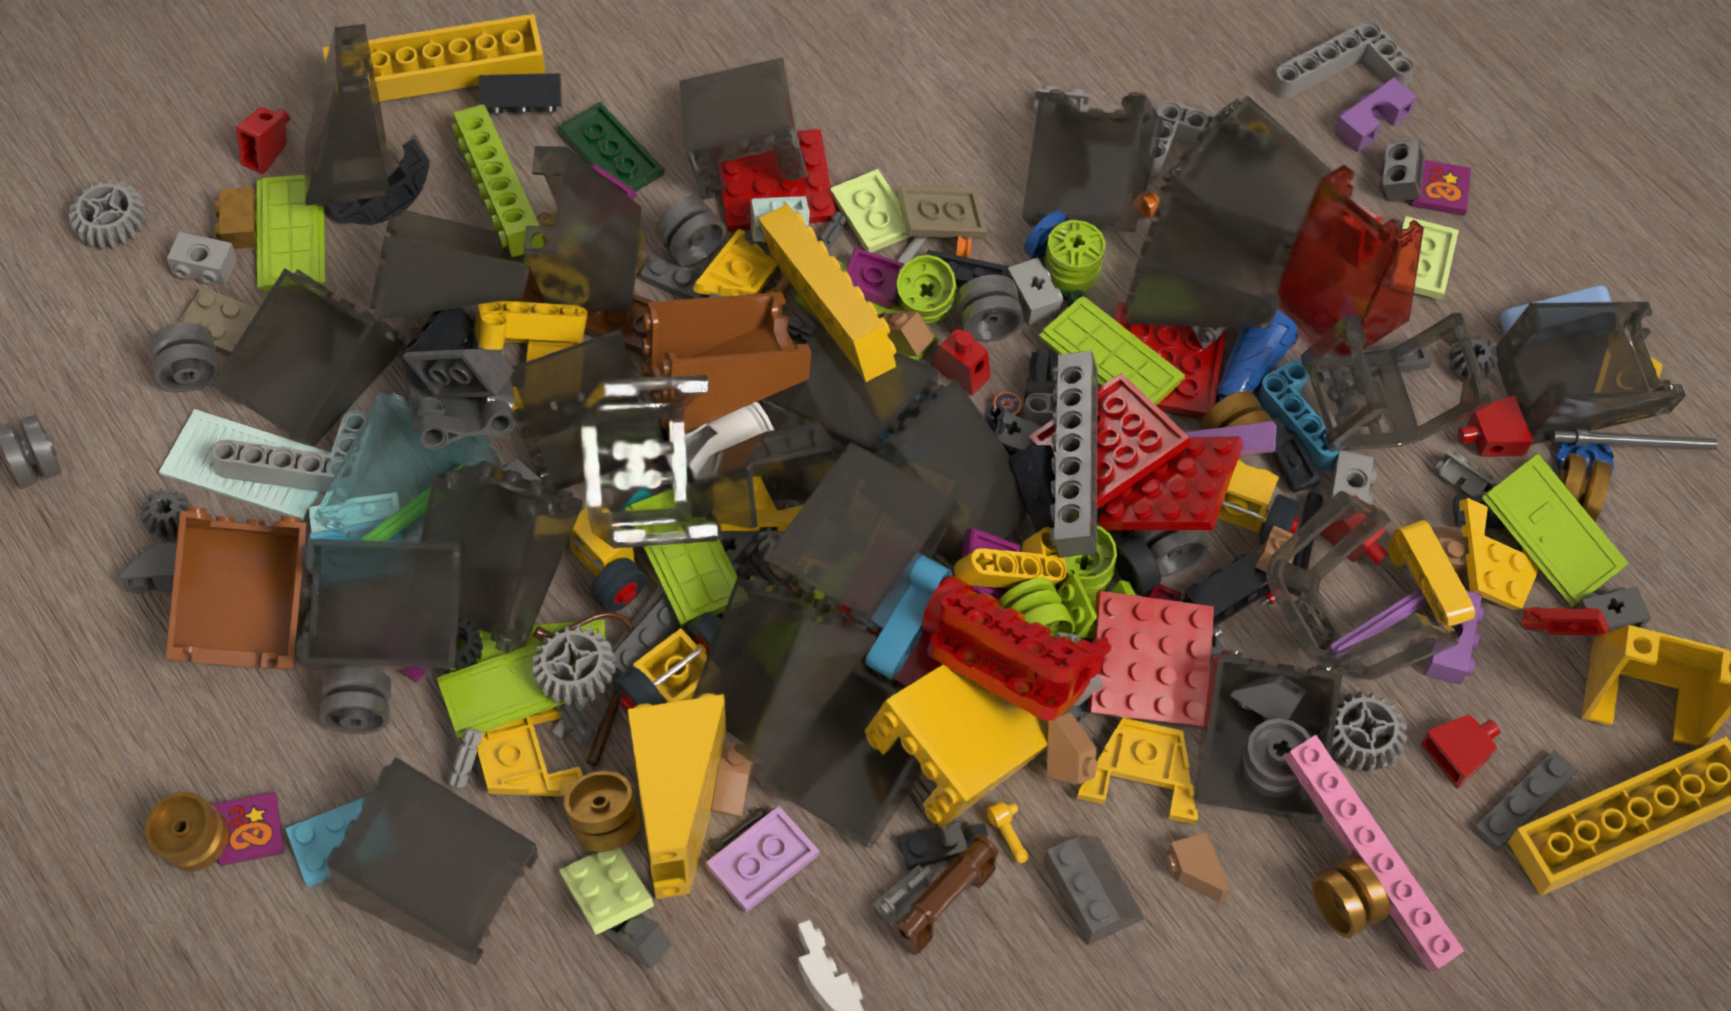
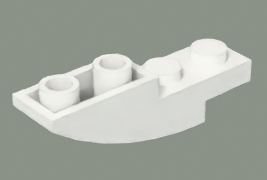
[798,920,869,1011]

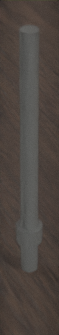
[1551,429,1718,450]

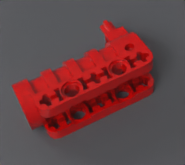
[922,576,1113,721]

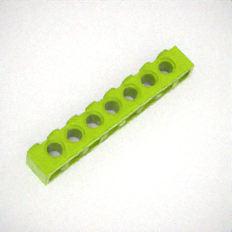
[451,104,544,257]

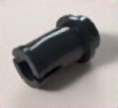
[982,404,1005,437]

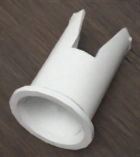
[664,402,776,490]

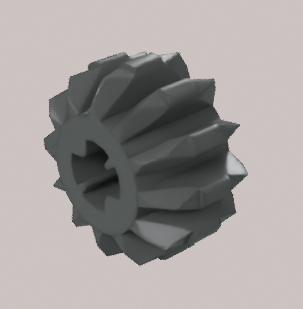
[1449,334,1498,383]
[141,488,192,539]

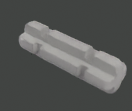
[448,728,483,788]

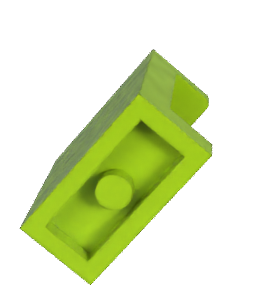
[1057,573,1136,639]

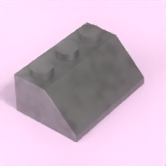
[403,349,514,398]
[1043,837,1144,945]

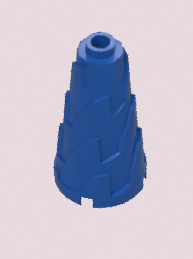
[1216,305,1300,403]

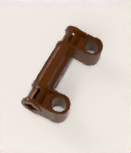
[891,834,999,955]

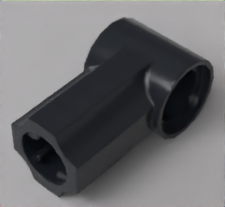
[1024,349,1055,403]

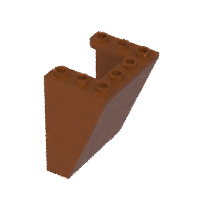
[641,292,811,438]
[165,506,307,671]

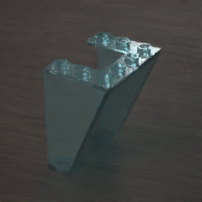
[314,392,502,572]

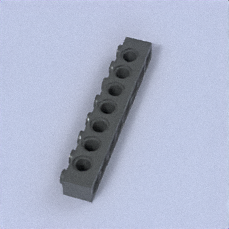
[1050,350,1098,558]

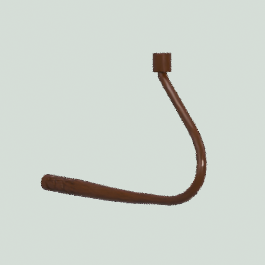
[533,611,633,766]

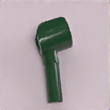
[1054,286,1087,307]

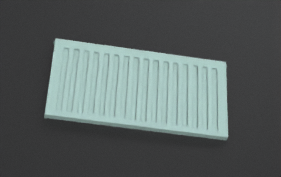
[159,409,331,521]

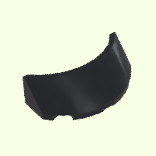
[322,133,430,225]

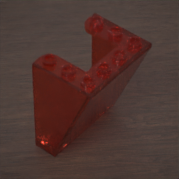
[1272,164,1424,361]

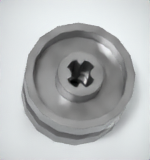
[655,196,726,267]
[956,274,1024,342]
[149,323,220,392]
[0,413,62,489]
[1133,530,1209,577]
[319,666,392,734]
[1240,718,1311,798]

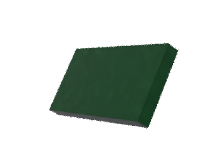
[557,102,665,192]

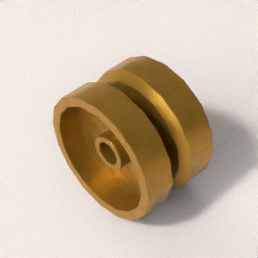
[1200,390,1272,460]
[1558,453,1611,522]
[564,770,640,853]
[144,791,230,872]
[1311,855,1390,938]

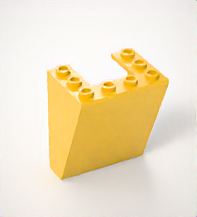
[1581,625,1731,749]
[864,660,1049,829]
[628,694,726,899]

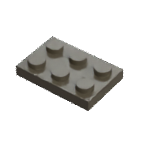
[897,186,988,239]
[178,287,278,365]

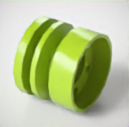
[1044,220,1106,293]
[897,255,956,325]
[1056,526,1117,591]
[999,578,1075,636]

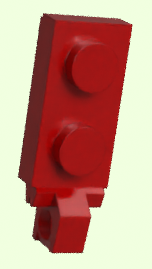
[1521,607,1609,636]

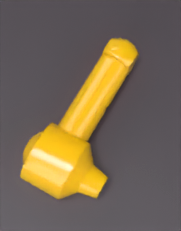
[987,801,1029,864]

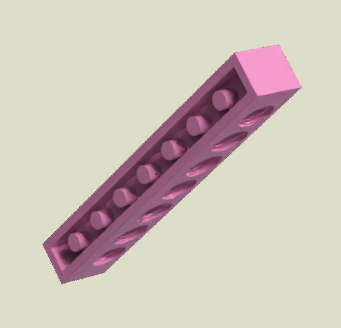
[1283,735,1464,971]

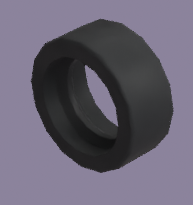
[1115,535,1161,595]

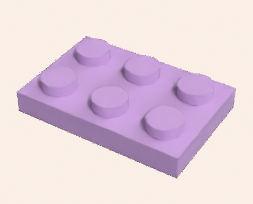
[706,806,819,913]

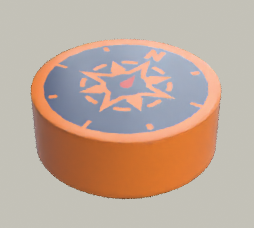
[993,392,1022,417]

